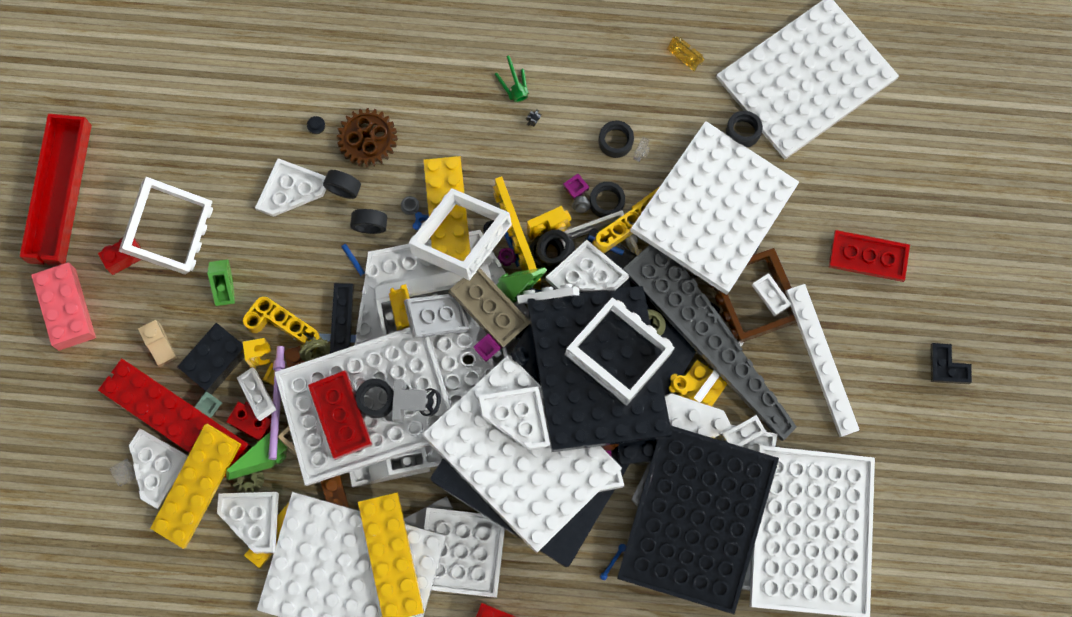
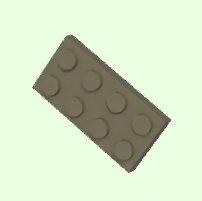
[448,267,530,349]

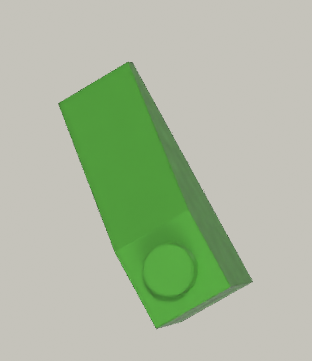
[496,267,547,303]
[226,432,287,480]

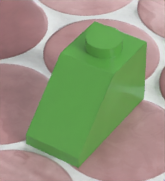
[207,259,235,306]

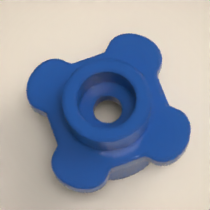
[412,212,429,230]

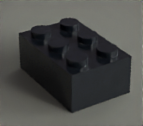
[177,323,245,395]

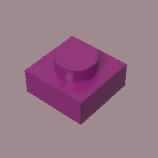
[563,174,589,200]
[473,333,501,362]

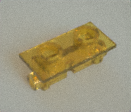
[667,36,705,71]

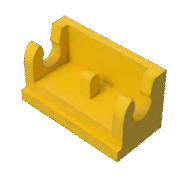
[389,284,410,331]
[243,338,271,369]

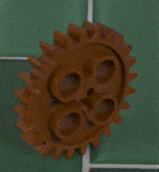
[337,108,398,168]

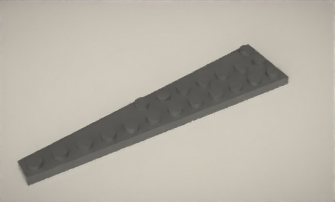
[622,245,797,441]

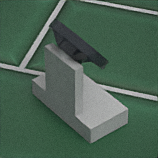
[392,379,441,423]

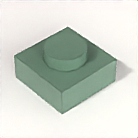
[194,391,222,418]

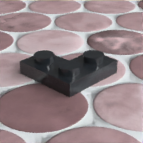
[930,343,972,384]

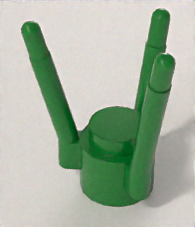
[495,55,529,102]

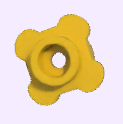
[669,374,689,395]

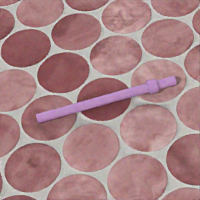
[268,346,285,460]

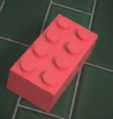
[31,262,96,351]

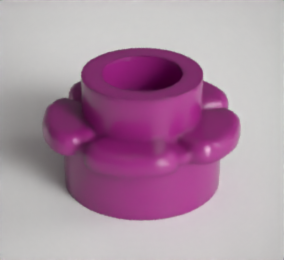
[497,248,516,266]

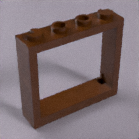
[709,248,797,344]

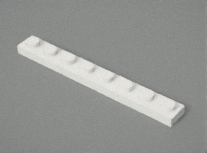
[785,284,859,437]

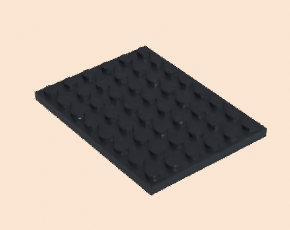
[527,286,672,452]
[617,425,779,615]

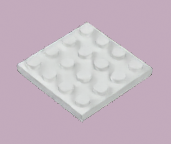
[424,508,505,598]

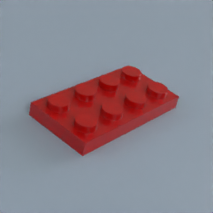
[829,230,910,282]
[308,370,373,460]

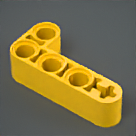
[592,202,649,254]
[243,297,320,349]

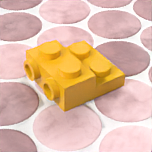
[527,206,571,239]
[675,360,727,407]

